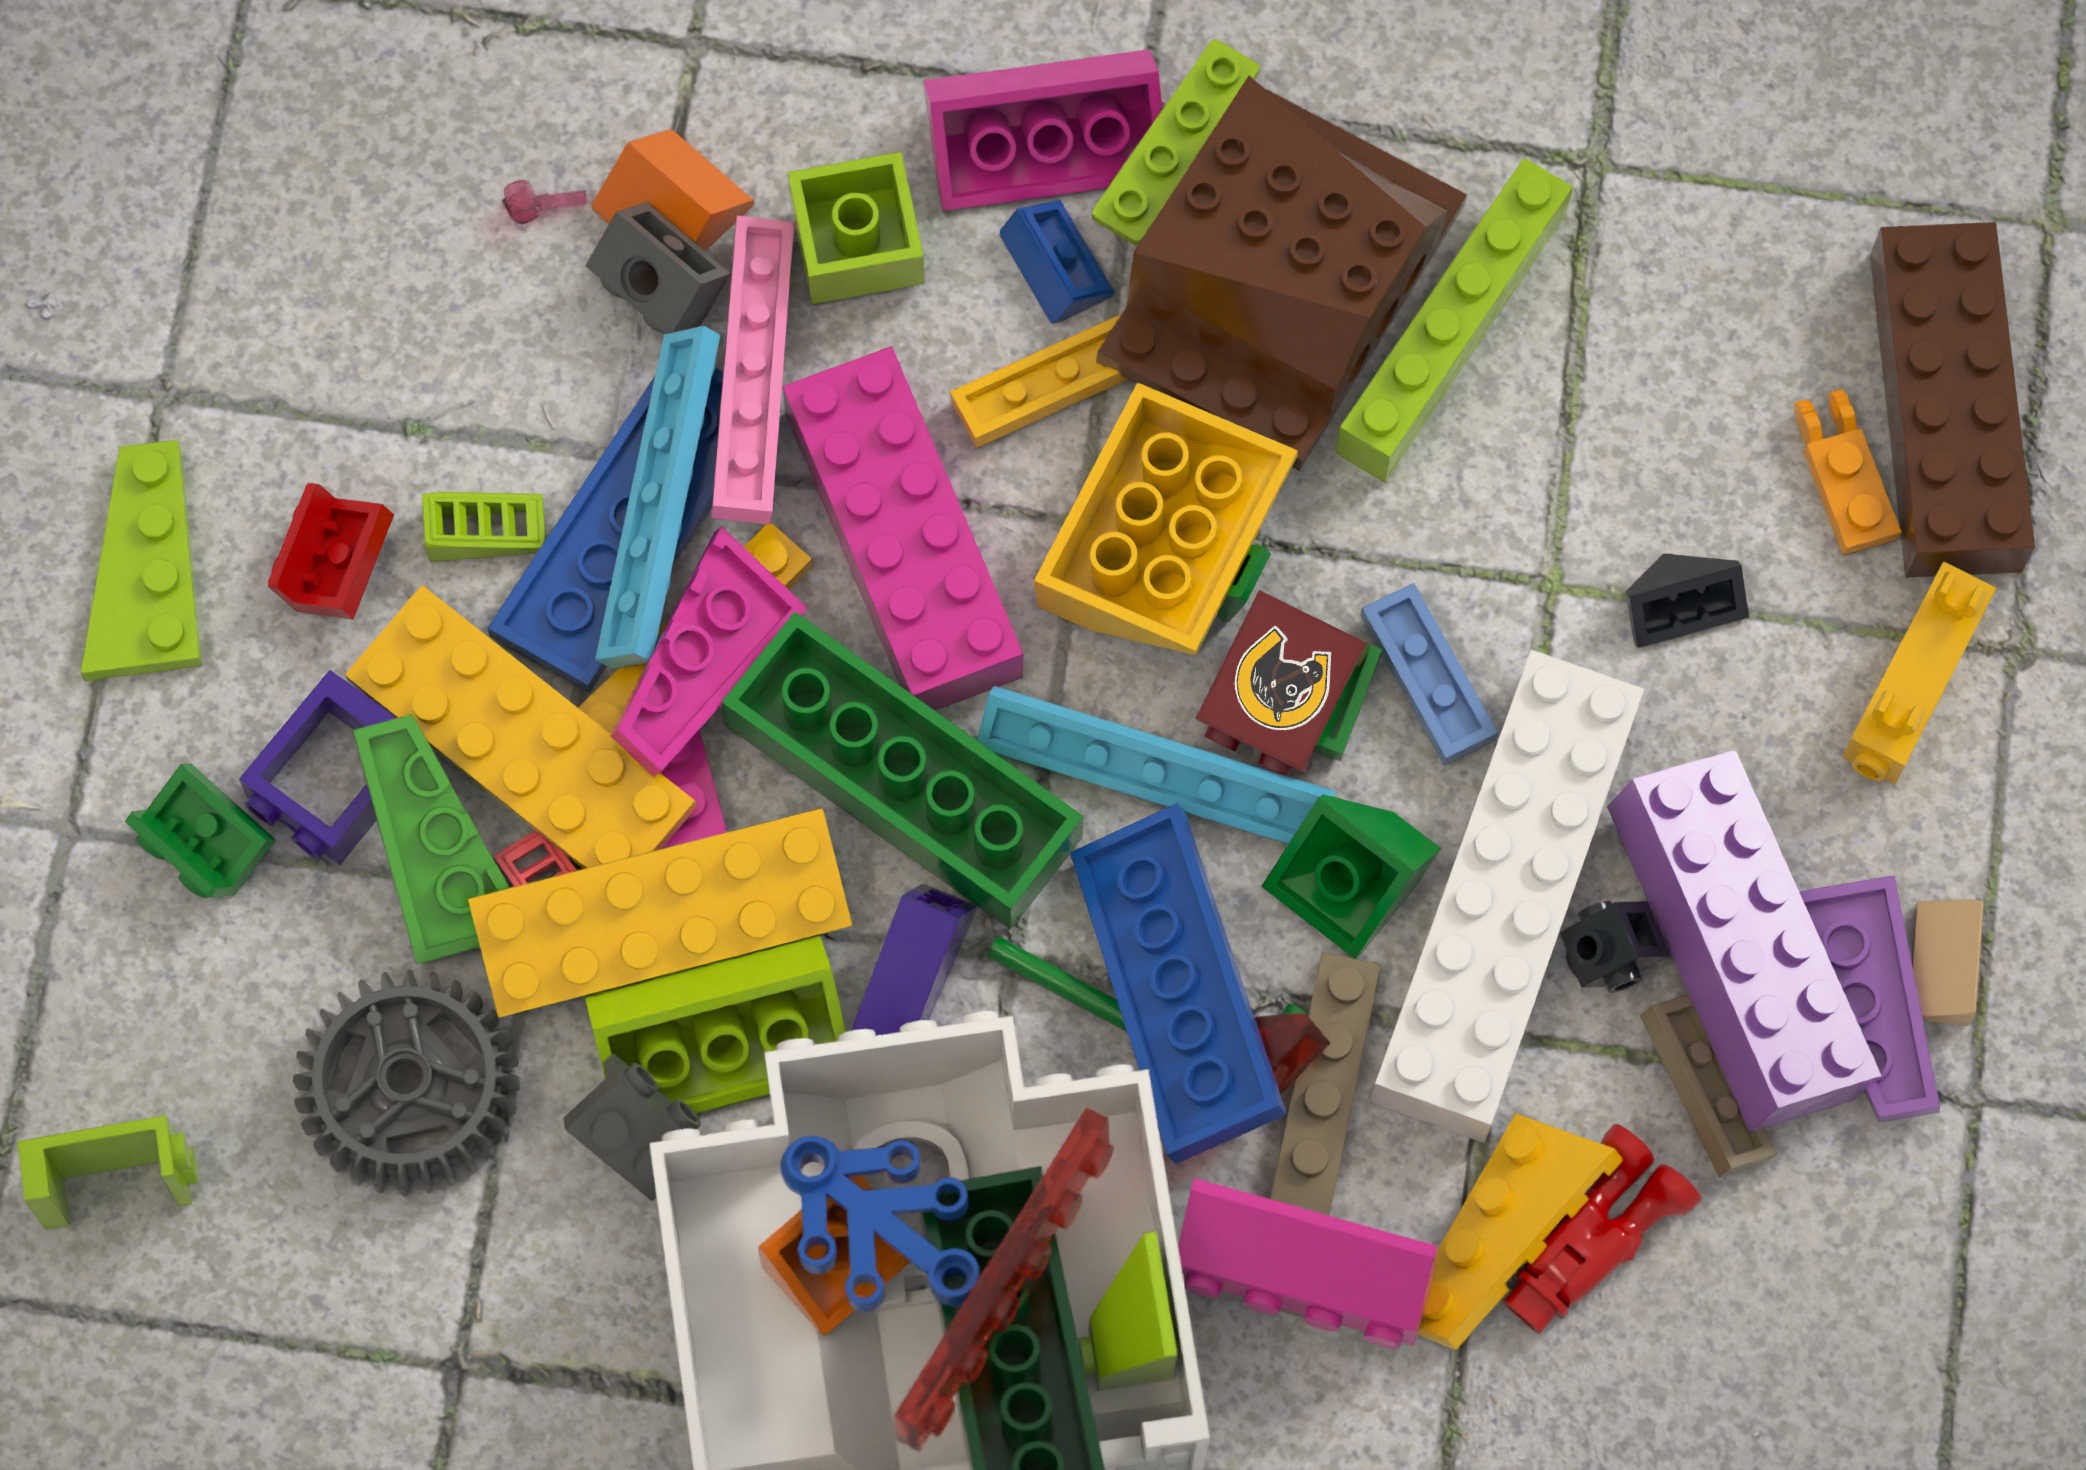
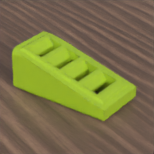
[422,492,546,562]

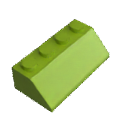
[584,935,846,1113]

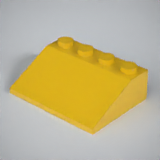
[1034,382,1298,655]

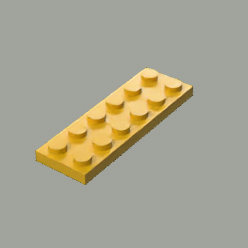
[345,585,697,869]
[468,808,853,1018]

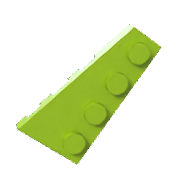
[80,439,202,681]

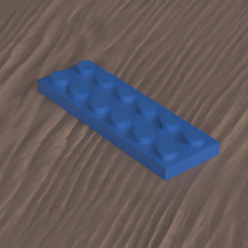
[487,368,723,693]
[1070,803,1287,1164]

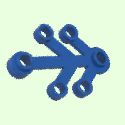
[780,1136,980,1312]

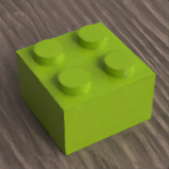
[787,151,925,305]

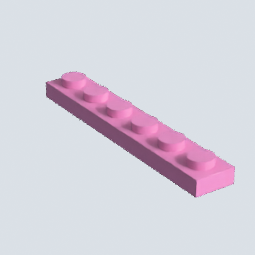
[711,216,794,524]

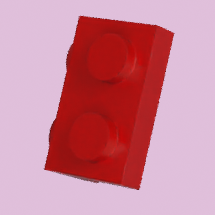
[268,483,394,620]

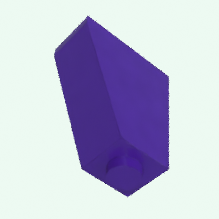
[851,884,978,1036]

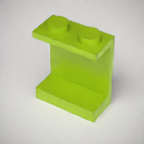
[17,1115,199,1230]

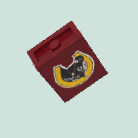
[1195,590,1371,777]

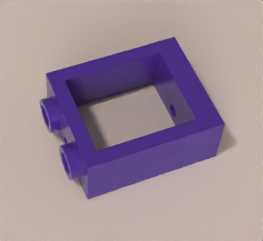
[239,670,397,865]

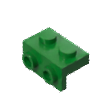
[125,763,276,898]

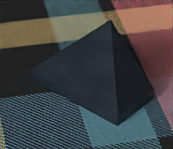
[1626,553,1749,648]

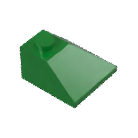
[1261,794,1441,959]

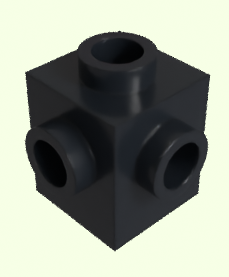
[1559,901,1670,993]

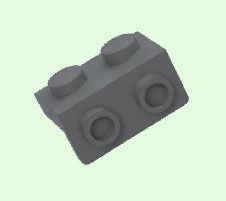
[563,1054,701,1201]

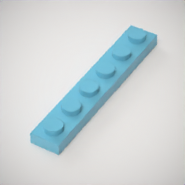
[595,326,720,669]
[977,686,1336,844]

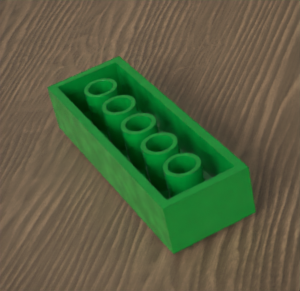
[721,612,1084,930]

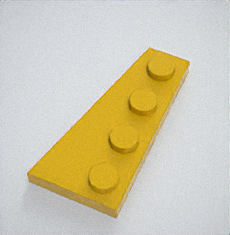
[1418,1113,1623,1350]

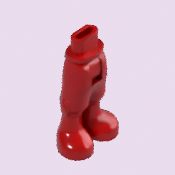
[1502,1124,1702,1334]

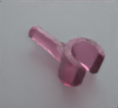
[502,180,587,224]

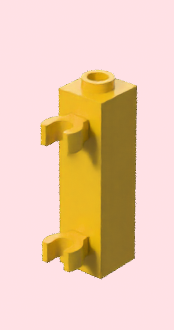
[1842,561,1997,784]

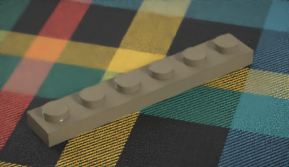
[1270,952,1381,1317]

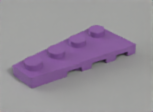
[1799,875,1940,1122]

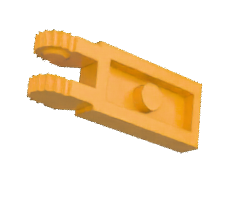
[1794,389,1902,556]

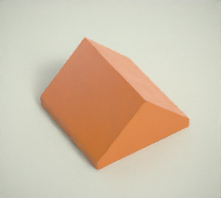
[591,129,754,251]
[758,1175,910,1336]

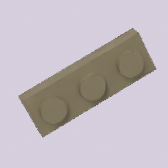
[1640,994,1777,1178]

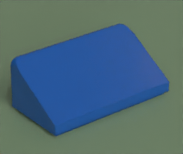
[1000,200,1115,324]

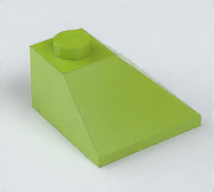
[1079,1231,1177,1391]

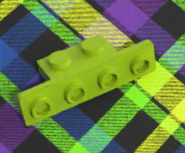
[1092,39,1260,246]

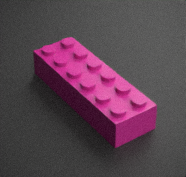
[782,346,1024,711]

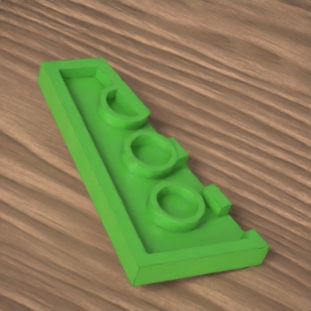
[352,714,509,964]

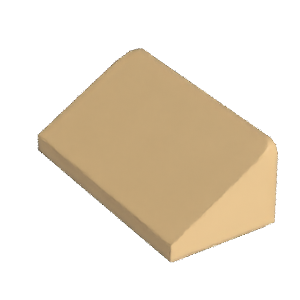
[1912,899,1983,1026]

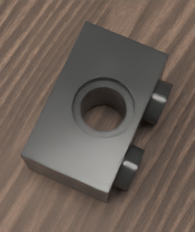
[585,202,731,334]

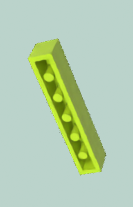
[1336,158,1573,483]

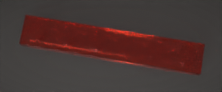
[894,1107,1114,1452]

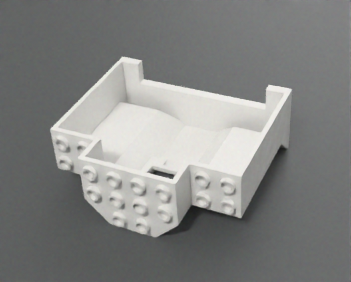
[649,1011,1210,1470]

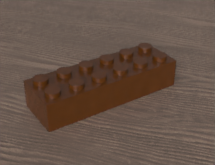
[1870,222,2035,578]

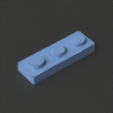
[1360,583,1498,765]

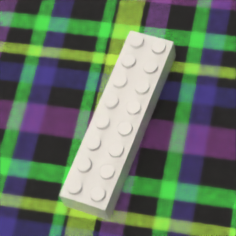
[1370,650,1644,1143]

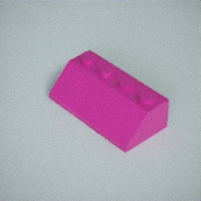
[923,49,1162,211]
[1178,1178,1437,1349]

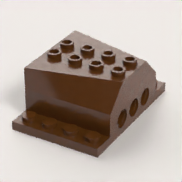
[1096,76,1467,471]

